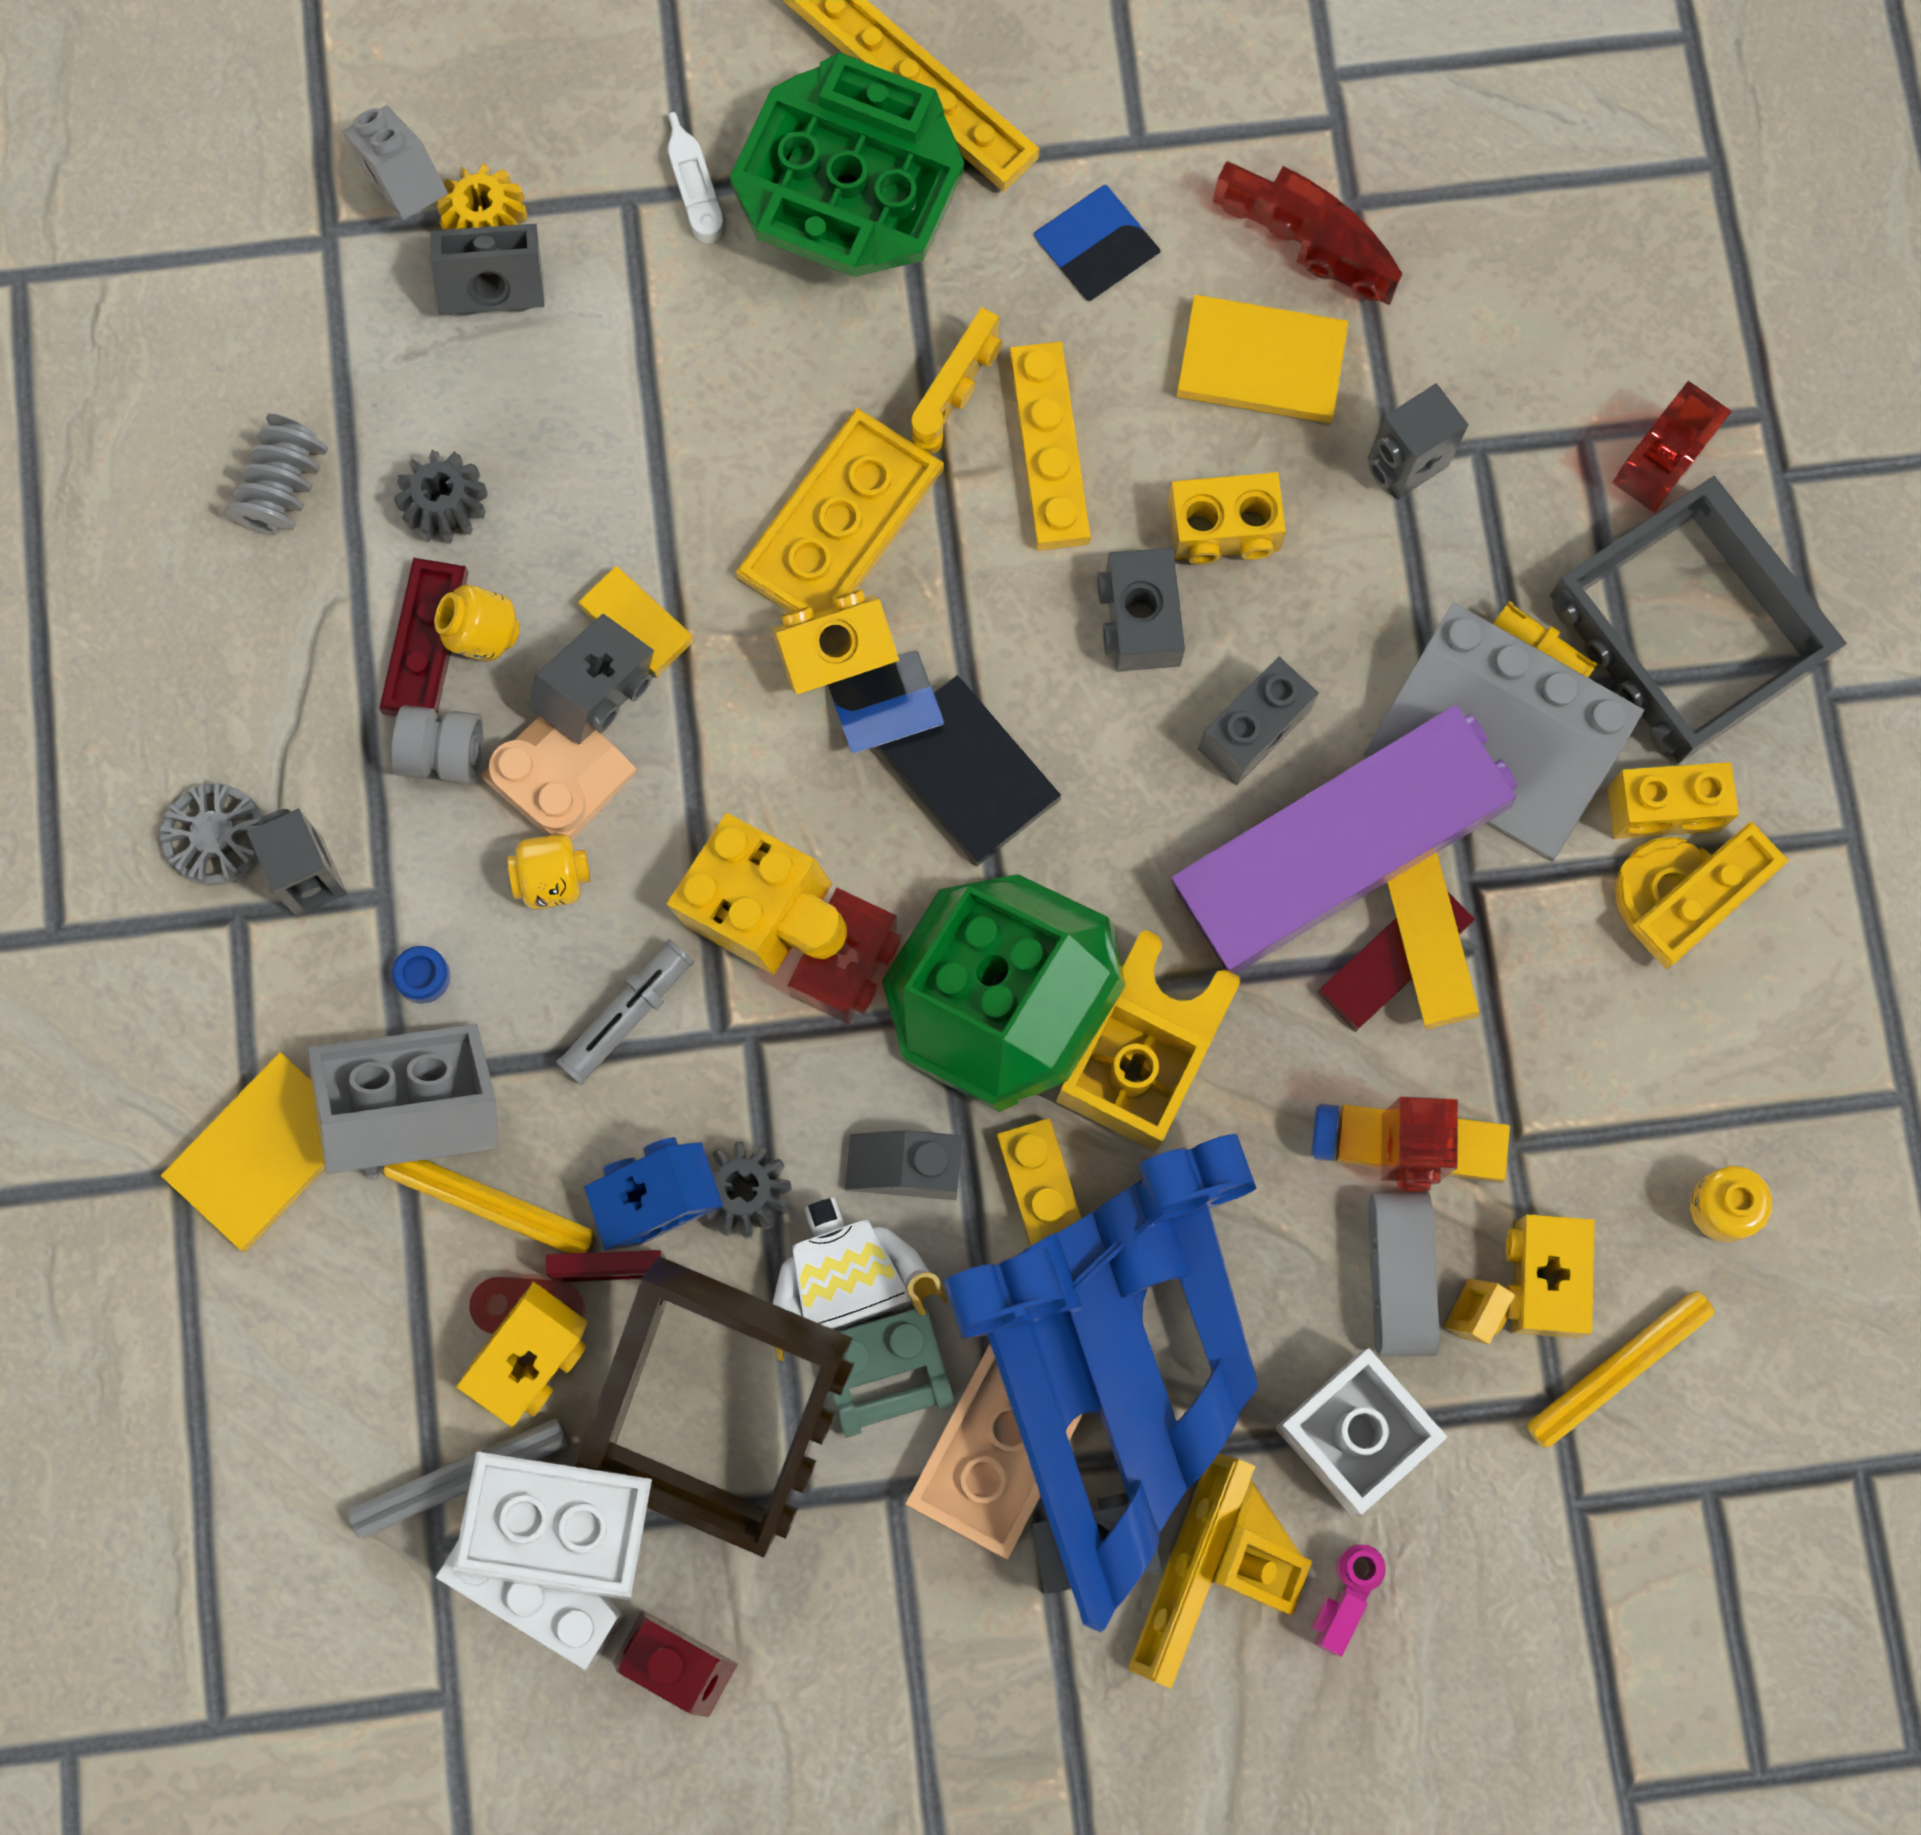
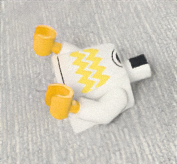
[773,1197,948,1361]

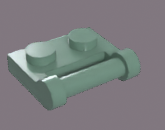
[833,1306,955,1438]

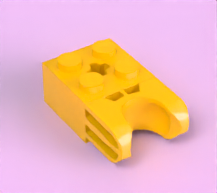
[1056,929,1240,1152]

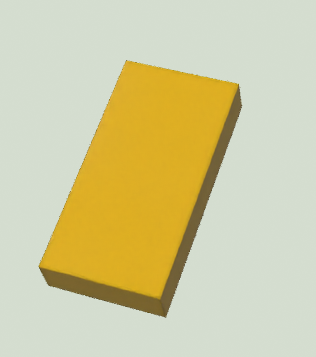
[578,566,694,678]

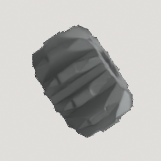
[395,449,488,544]
[703,1142,792,1239]

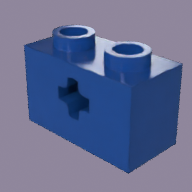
[584,1137,723,1251]

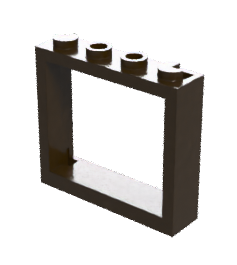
[575,1256,855,1558]

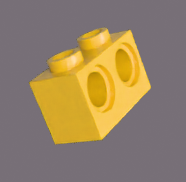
[1167,472,1286,565]
[1607,762,1739,839]

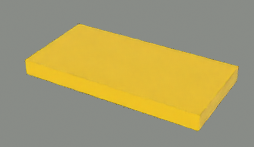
[736,407,944,635]

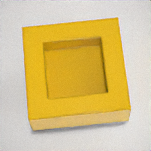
[1443,1278,1515,1345]

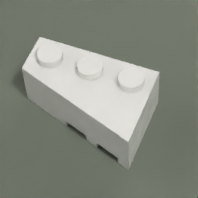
[435,1540,624,1671]

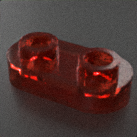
[469,1277,586,1335]

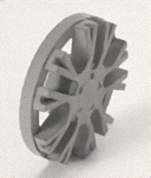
[160,783,263,886]

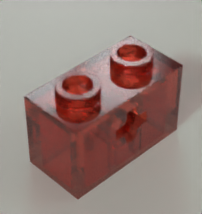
[1612,380,1732,513]
[788,887,902,1024]
[1381,1097,1458,1192]

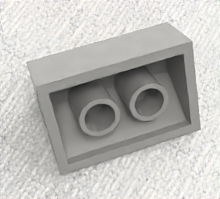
[307,1024,498,1174]

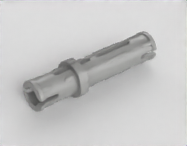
[556,939,694,1086]

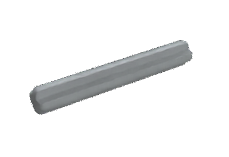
[348,1419,569,1537]

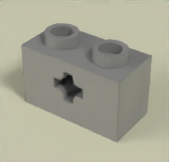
[342,105,449,220]

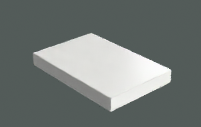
[453,1452,652,1600]

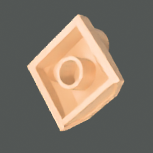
[481,716,637,840]

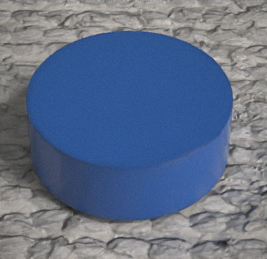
[392,946,450,1004]
[1311,1104,1339,1161]

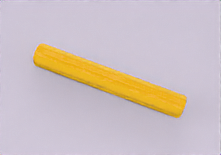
[383,1159,596,1254]
[1527,1291,1715,1448]

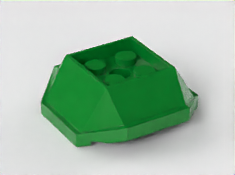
[730,52,964,277]
[882,874,1126,1112]

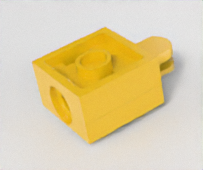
[666,812,847,975]

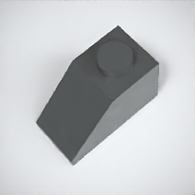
[845,1130,962,1200]

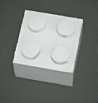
[1275,1348,1447,1516]

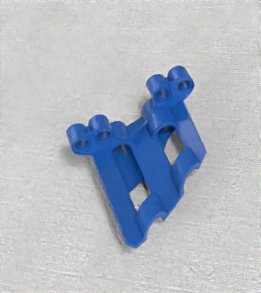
[943,1134,1259,1633]

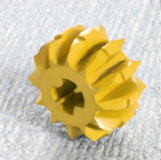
[436,162,527,230]

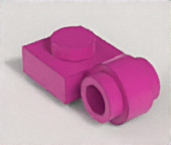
[1312,1544,1386,1657]

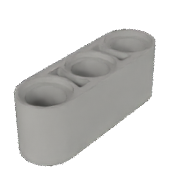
[1368,1191,1439,1357]

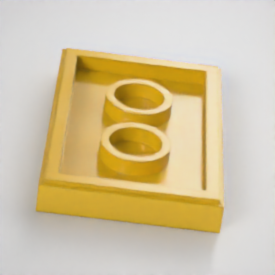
[1176,294,1349,424]
[160,1052,325,1253]

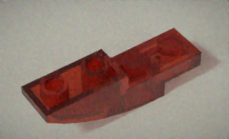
[1213,161,1403,305]

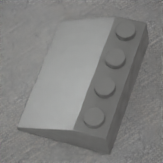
[1364,602,1644,862]

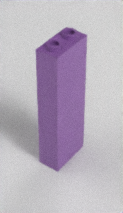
[1171,705,1518,974]

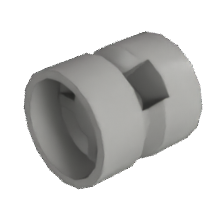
[391,705,483,784]

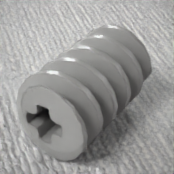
[226,413,328,535]

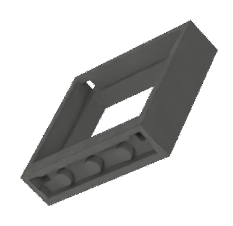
[1550,475,1847,764]

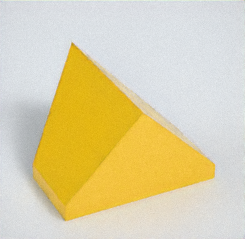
[1211,1479,1312,1616]

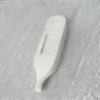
[668,112,724,244]

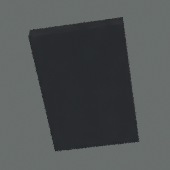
[876,675,1061,867]

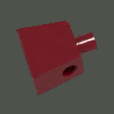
[613,1610,738,1717]

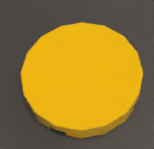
[1614,837,1712,928]

